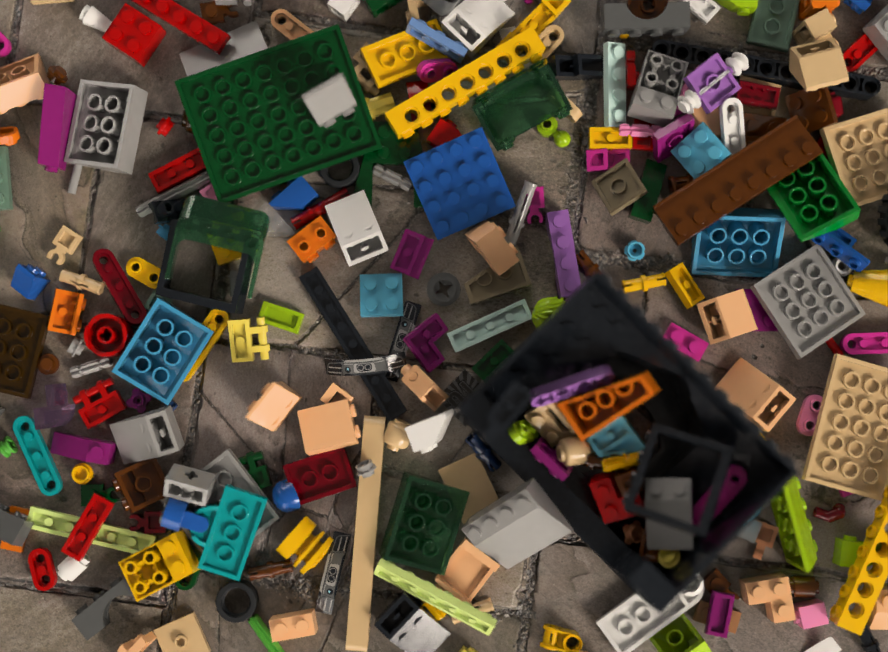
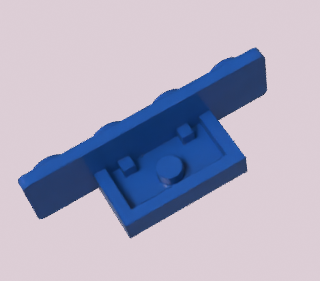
[811,228,870,272]

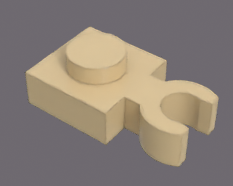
[47,225,84,265]

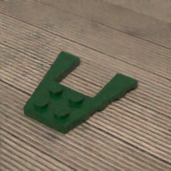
[353,121,423,208]

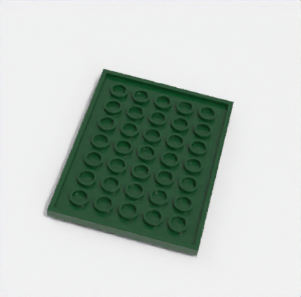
[174,24,382,205]

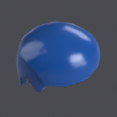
[272,479,301,513]

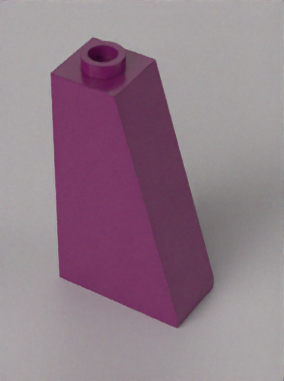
[38,83,77,173]

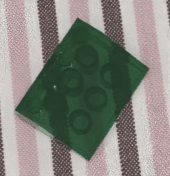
[379,471,470,575]

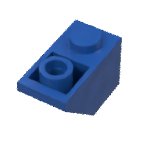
[269,177,320,211]
[10,264,50,300]

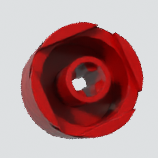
[83,313,134,357]

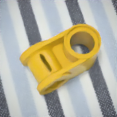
[539,624,582,652]

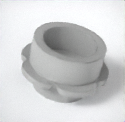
[67,337,86,357]
[356,459,376,478]

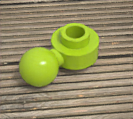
[537,115,571,147]

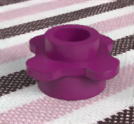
[126,388,152,413]

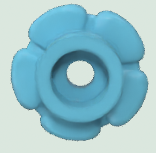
[624,240,645,261]

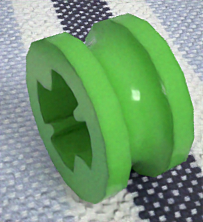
[0,436,18,458]

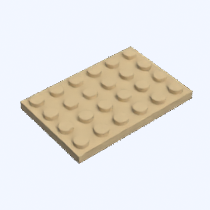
[801,354,888,501]

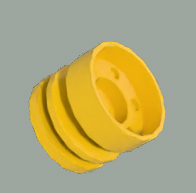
[276,515,334,575]

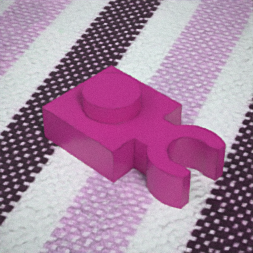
[523,186,545,224]

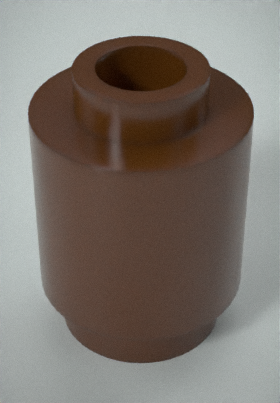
[788,575,819,598]

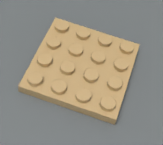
[819,108,888,206]

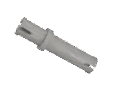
[504,180,537,245]

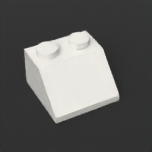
[405,408,454,454]

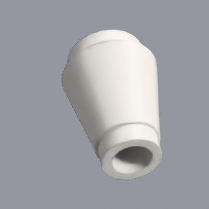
[79,5,112,32]

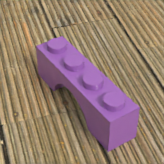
[545,209,581,299]

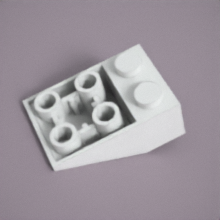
[441,0,515,58]
[325,190,389,267]

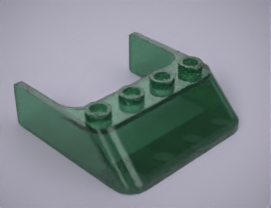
[165,195,270,299]

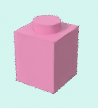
[793,598,829,629]

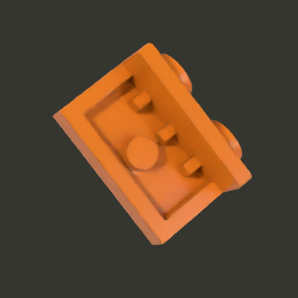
[46,288,87,336]

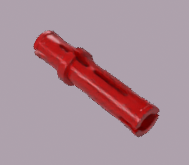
[290,187,350,230]

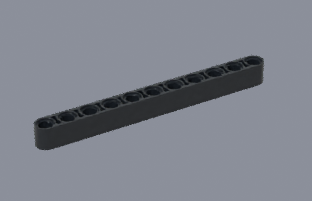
[650,40,881,101]

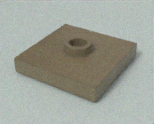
[591,158,649,216]

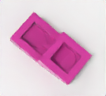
[586,149,631,172]

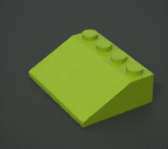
[770,476,818,573]

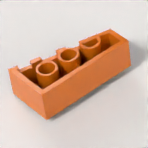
[557,370,660,441]

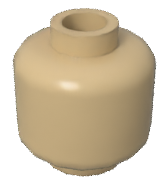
[384,418,411,452]
[556,436,591,466]

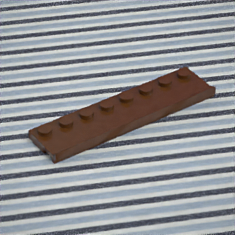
[652,115,823,247]

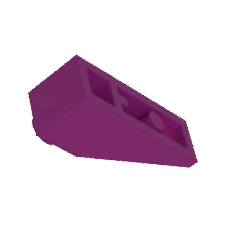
[50,431,117,465]

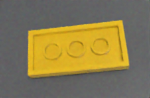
[359,18,451,89]

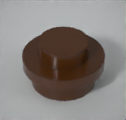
[47,65,68,86]
[37,354,60,375]

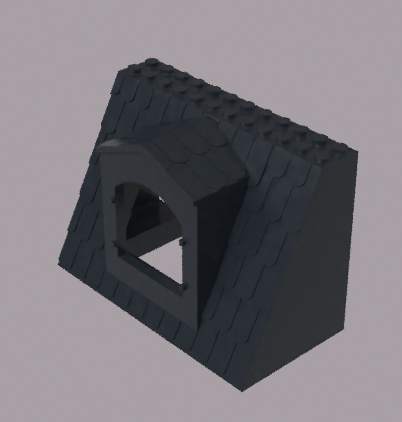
[453,271,799,615]

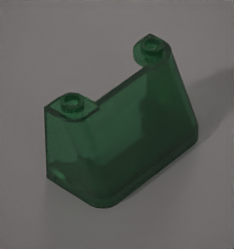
[472,58,573,151]

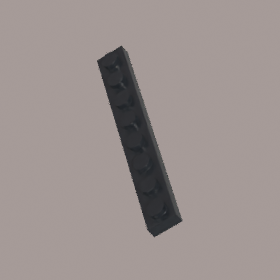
[299,266,407,421]

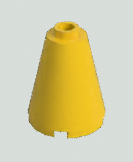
[846,269,888,307]

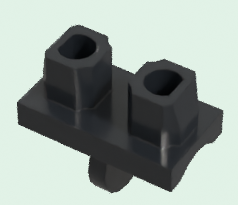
[148,198,191,224]

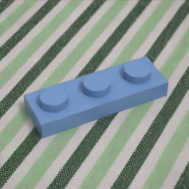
[405,17,468,64]

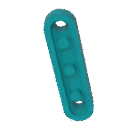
[13,416,63,496]

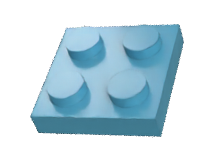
[670,122,732,179]
[360,273,403,318]

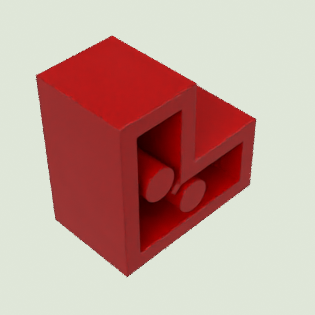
[589,471,645,524]

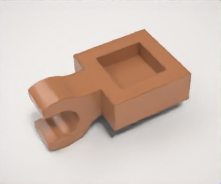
[752,520,779,560]

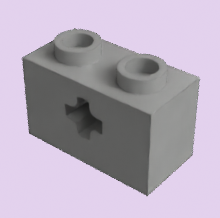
[163,463,216,507]

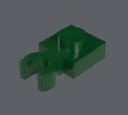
[81,484,120,506]

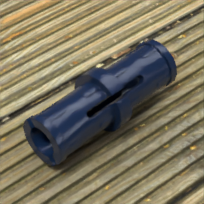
[465,432,502,472]

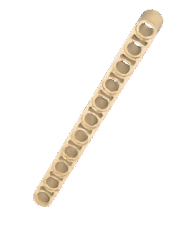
[346,415,386,652]

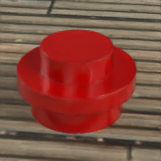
[156,117,175,137]

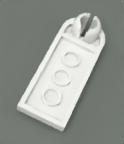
[595,575,704,652]

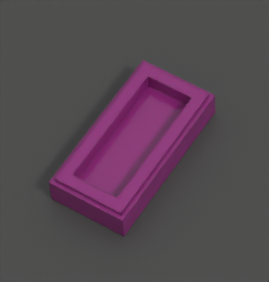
[704,590,735,638]

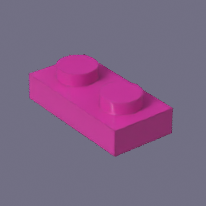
[663,322,709,362]

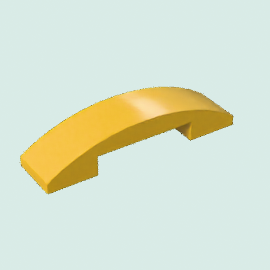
[496,0,571,55]

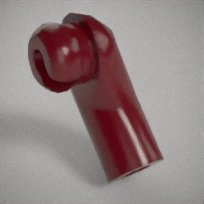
[812,503,846,523]

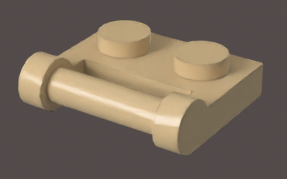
[524,401,577,447]

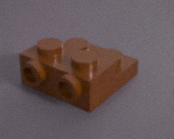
[743,112,787,146]
[111,458,166,514]

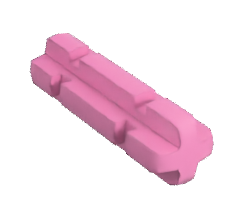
[619,123,661,138]

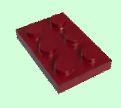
[283,447,358,505]

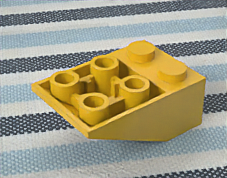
[118,530,200,602]

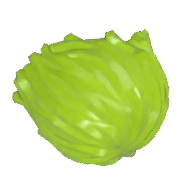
[531,296,564,328]

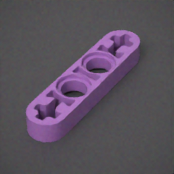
[530,365,615,407]

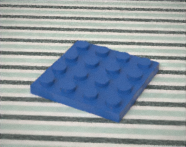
[403,127,516,240]

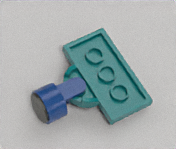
[159,484,268,581]

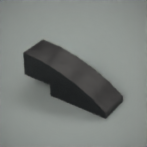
[546,53,603,81]

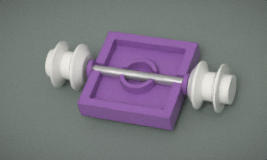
[677,52,749,114]

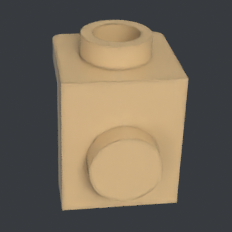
[405,0,428,24]

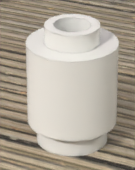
[57,554,91,581]

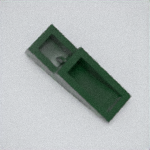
[628,159,667,224]

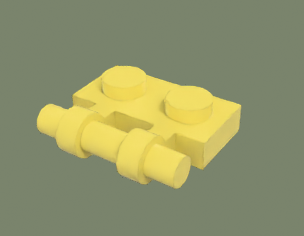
[227,317,270,363]

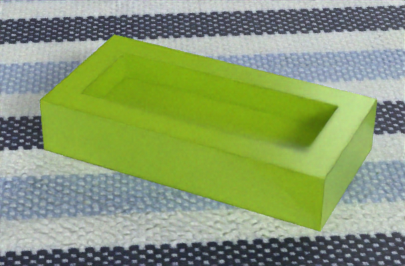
[258,301,305,334]

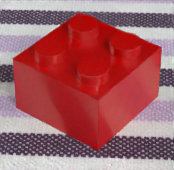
[102,3,167,67]

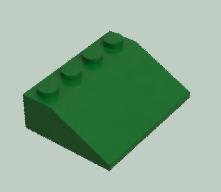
[766,153,861,242]

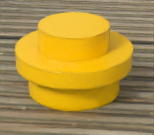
[71,463,94,484]

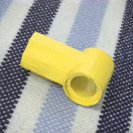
[365,92,395,120]

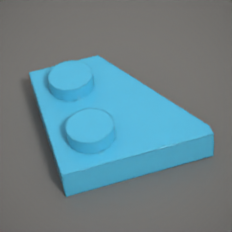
[586,415,646,457]

